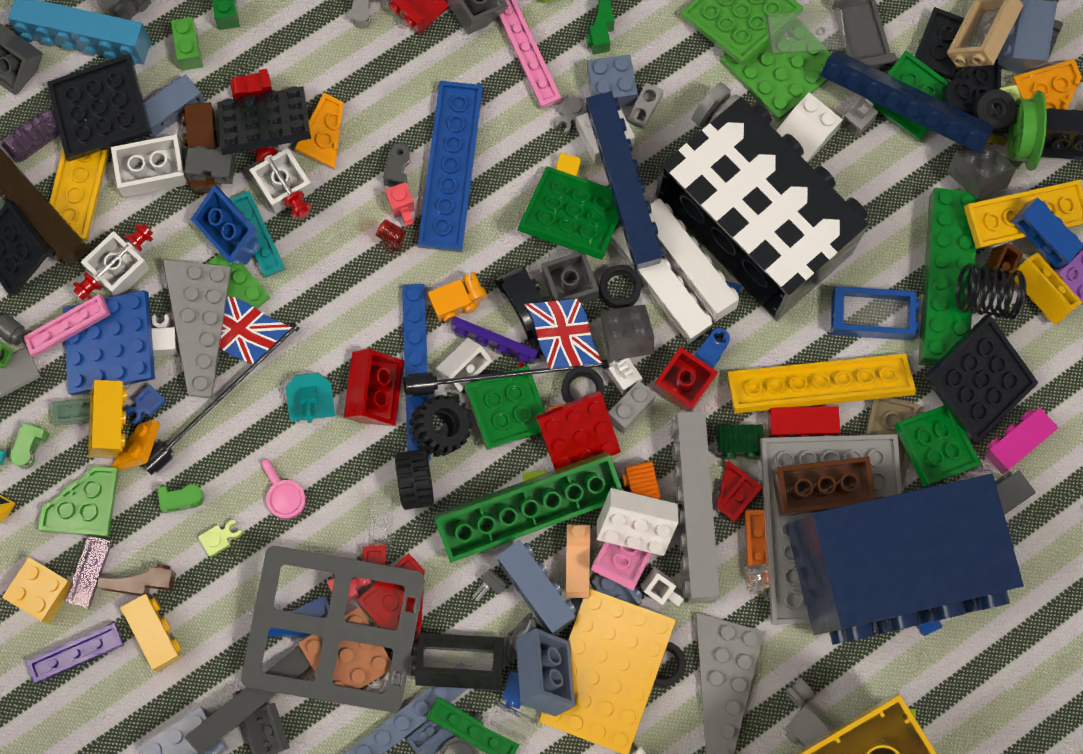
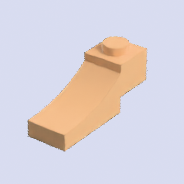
[565,524,590,598]

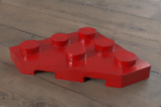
[356,553,425,644]

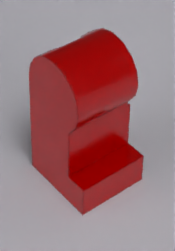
[230,69,273,99]

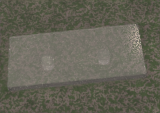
[766,10,846,54]

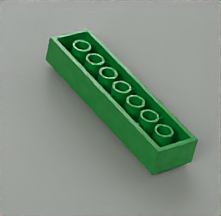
[918,188,979,366]
[433,451,623,563]

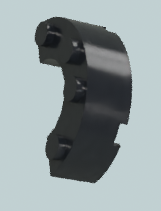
[494,266,548,355]

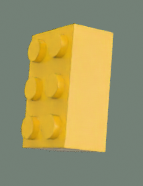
[88,380,127,459]

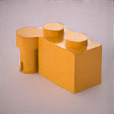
[427,272,488,322]

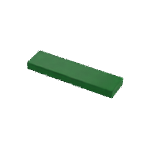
[426,697,520,754]

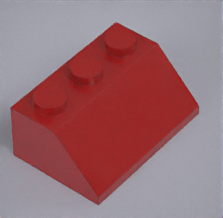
[343,349,404,426]

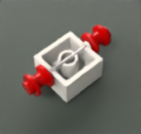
[250,147,313,219]
[73,224,153,300]

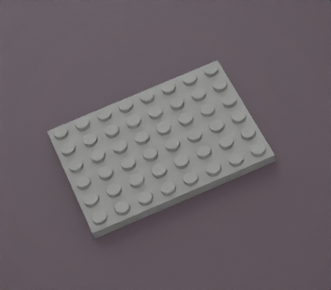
[760,434,902,625]

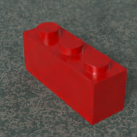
[767,406,841,438]

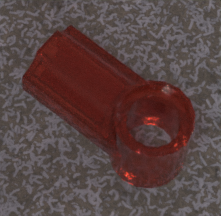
[376,219,406,253]

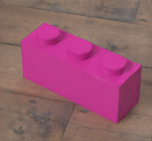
[984,408,1058,475]

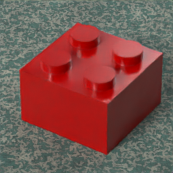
[653,347,718,412]

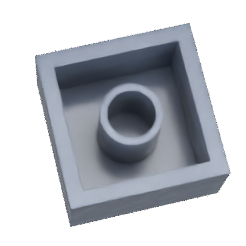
[587,54,638,107]

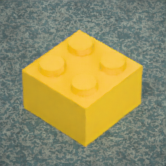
[2,557,75,625]

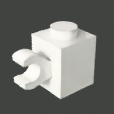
[151,314,179,356]
[608,358,643,396]
[640,567,684,606]

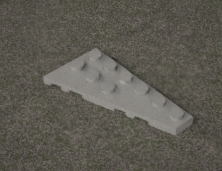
[163,259,231,399]
[695,613,764,754]

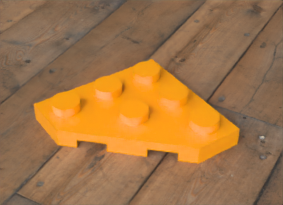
[1012,59,1082,110]

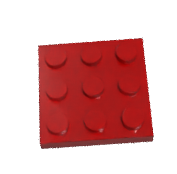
[536,391,621,470]

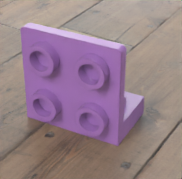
[1049,243,1083,305]

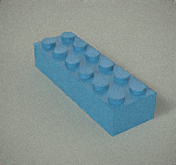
[8,0,151,65]

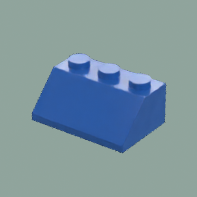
[190,185,259,265]

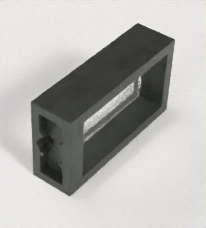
[411,633,504,690]

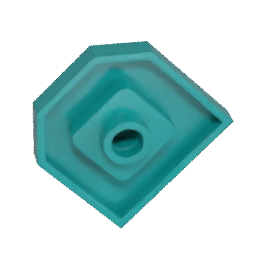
[285,372,335,423]

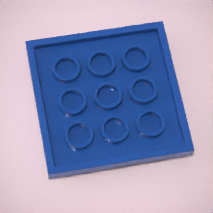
[63,290,155,396]

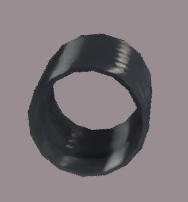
[955,263,1026,320]

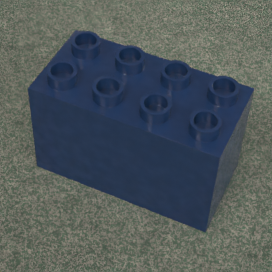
[786,473,1024,645]

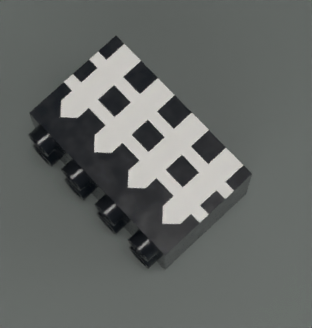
[655,96,869,322]

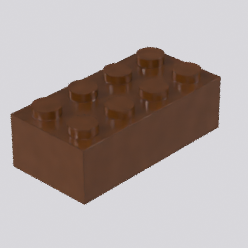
[772,456,876,517]

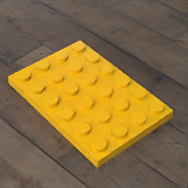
[539,589,676,754]

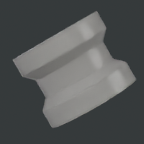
[785,678,815,708]

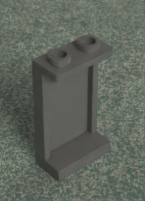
[832,0,897,71]

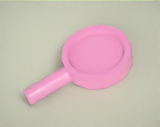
[261,459,306,520]

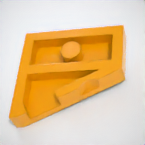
[112,419,160,471]

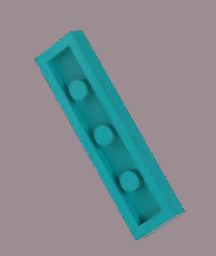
[230,191,286,278]

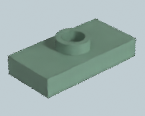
[51,398,90,426]

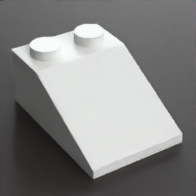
[776,92,843,163]

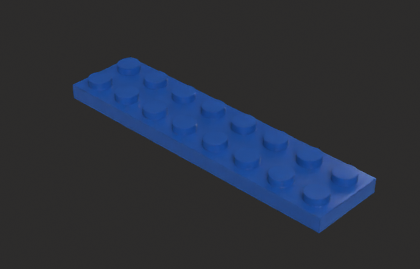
[418,81,483,252]

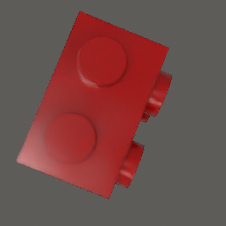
[388,0,448,34]

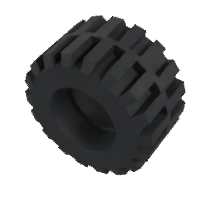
[409,395,472,457]
[395,449,434,510]

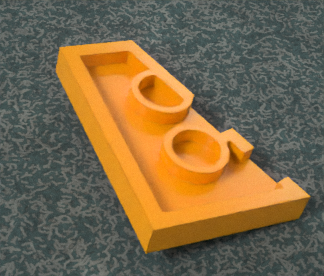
[295,93,344,170]

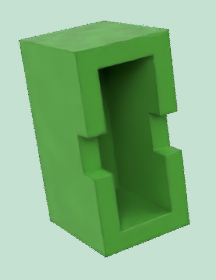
[171,17,203,71]

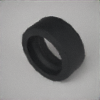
[599,265,642,309]
[561,367,605,403]
[654,642,686,687]

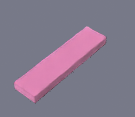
[23,294,111,357]

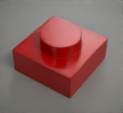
[363,546,387,565]

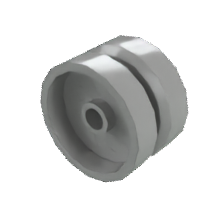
[692,82,740,127]

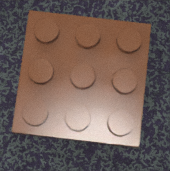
[298,606,391,705]

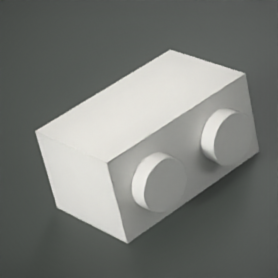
[436,338,493,392]

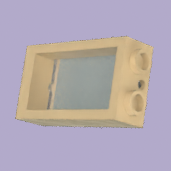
[947,0,1023,67]

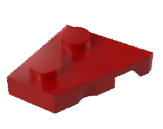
[716,460,763,524]

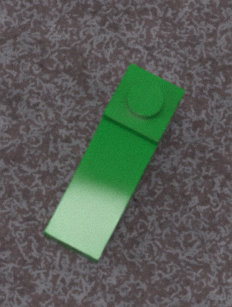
[586,0,615,55]

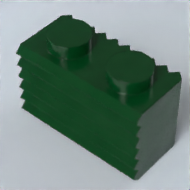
[716,424,764,460]

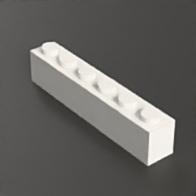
[649,198,739,322]
[610,227,713,344]

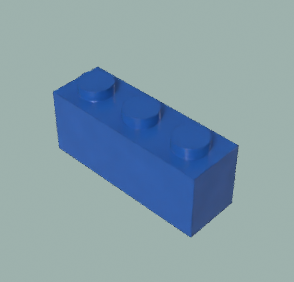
[1011,197,1083,268]

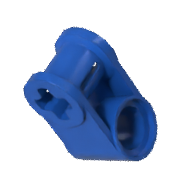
[694,328,730,368]

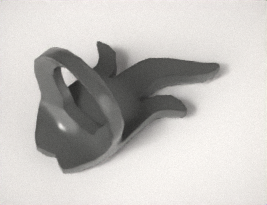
[506,613,548,663]

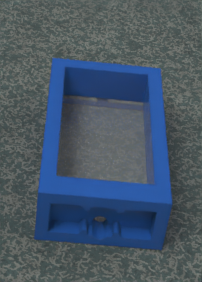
[831,286,920,341]

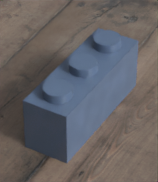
[144,74,205,139]

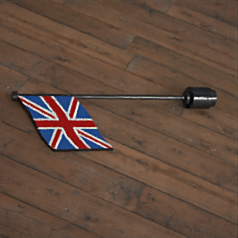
[142,296,300,475]
[403,298,608,397]

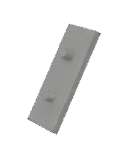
[0,347,41,398]

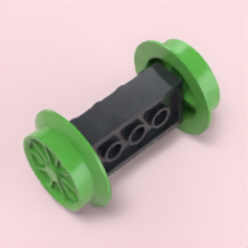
[1008,90,1083,171]

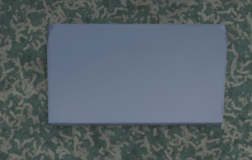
[406,721,456,754]

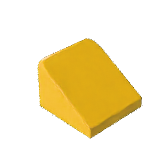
[556,153,581,176]

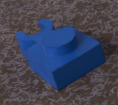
[126,384,167,426]

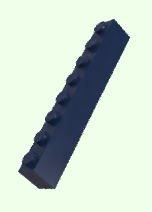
[820,50,995,153]
[585,91,665,270]

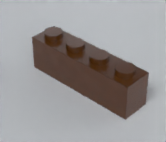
[182,102,221,195]

